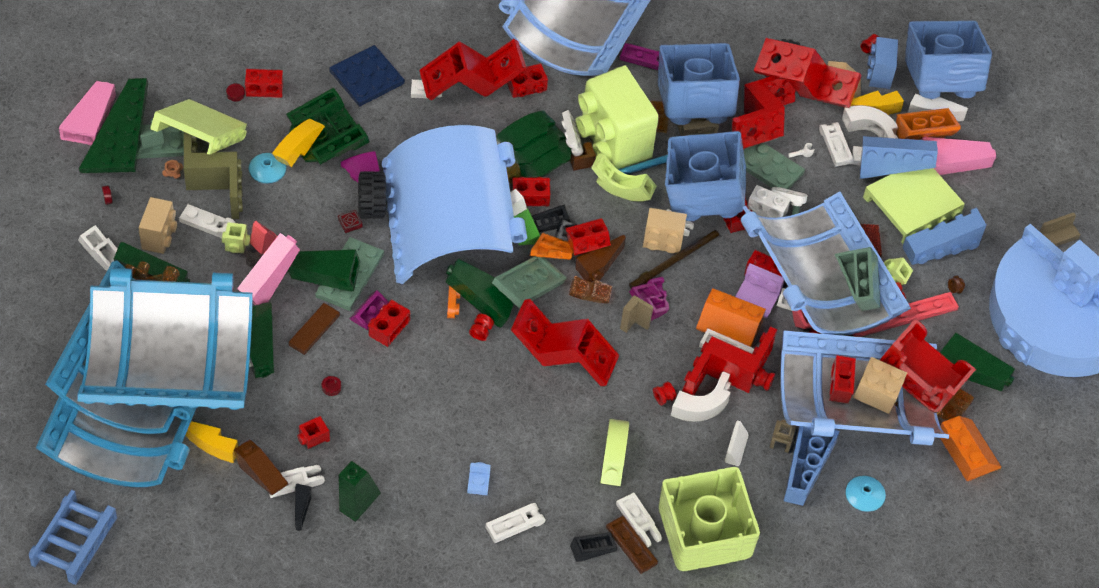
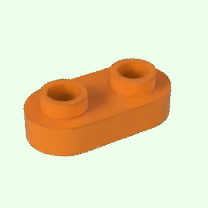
[447,286,460,319]

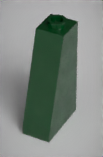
[113,242,190,282]
[288,249,361,292]
[445,259,514,328]
[250,302,274,378]
[940,332,1015,391]
[338,461,381,522]

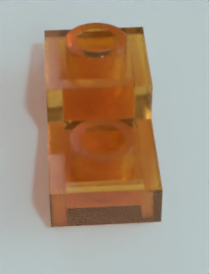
[650,101,668,133]
[569,276,612,304]
[937,388,974,421]

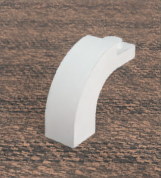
[842,105,898,139]
[671,372,731,422]

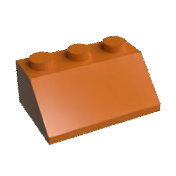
[896,108,961,140]
[696,288,766,347]
[940,416,1001,481]

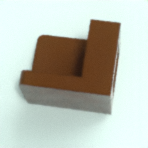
[570,142,596,171]

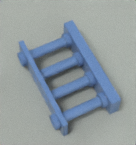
[29,490,117,585]

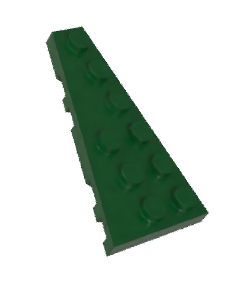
[79,78,148,173]

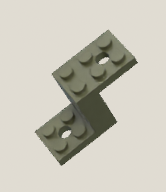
[184,132,243,219]

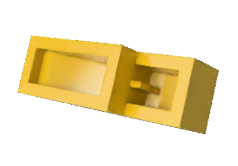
[845,91,904,115]
[272,119,325,167]
[185,421,238,463]

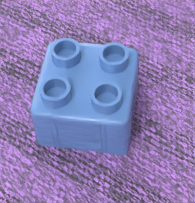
[905,21,992,99]
[658,43,740,125]
[665,131,746,221]

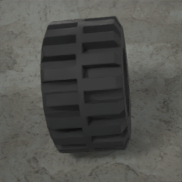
[358,171,386,219]

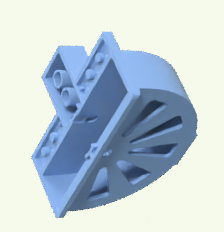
[989,224,1099,377]

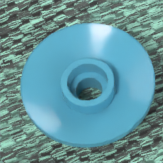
[249,153,286,183]
[846,476,886,512]

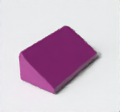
[349,290,389,330]

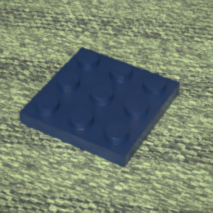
[329,45,405,107]

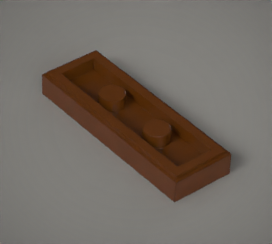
[289,303,340,355]
[606,515,658,574]

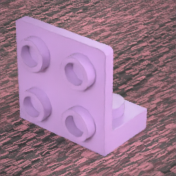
[735,263,784,318]

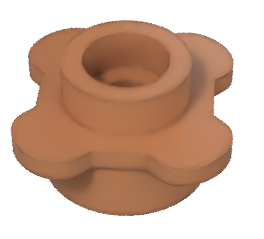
[162,160,183,179]

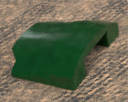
[286,87,370,165]
[496,110,573,178]

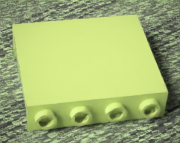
[151,99,247,155]
[863,168,965,244]

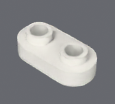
[771,187,808,206]

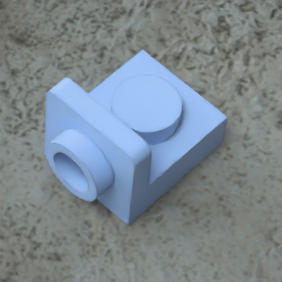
[467,462,491,495]

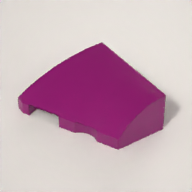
[340,151,380,182]
[629,277,669,321]

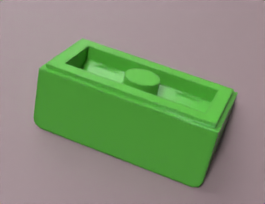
[514,208,540,245]

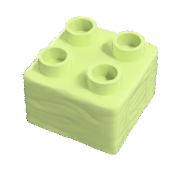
[576,65,658,169]
[659,467,760,571]

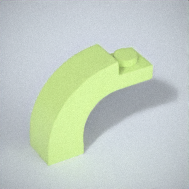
[592,153,657,201]
[601,419,629,486]

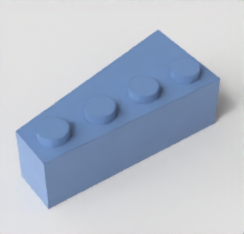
[860,136,938,179]
[902,208,986,265]
[784,426,840,506]

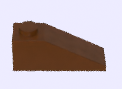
[575,235,626,284]
[233,439,289,495]

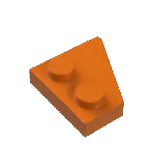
[530,233,574,260]

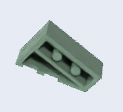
[834,247,880,311]

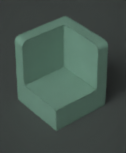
[140,119,164,149]

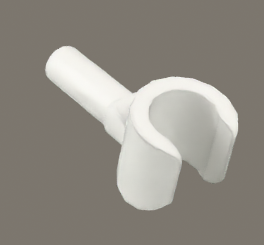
[788,143,815,158]

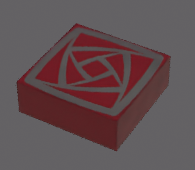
[338,210,363,233]

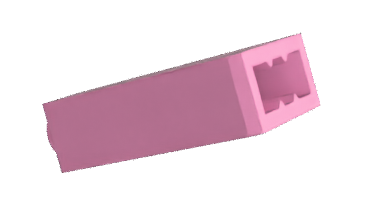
[59,81,116,145]
[922,137,996,175]
[237,233,300,305]

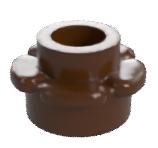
[948,275,965,294]

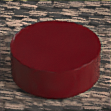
[226,83,245,102]
[102,185,113,205]
[321,376,341,396]

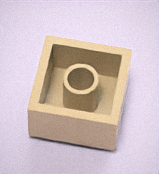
[139,197,177,254]
[643,208,687,253]
[853,357,907,414]

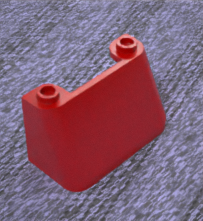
[880,319,976,412]

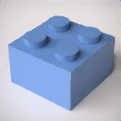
[866,37,898,89]

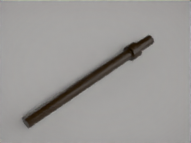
[629,230,719,288]

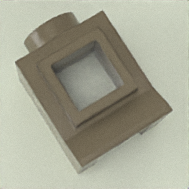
[769,420,796,453]

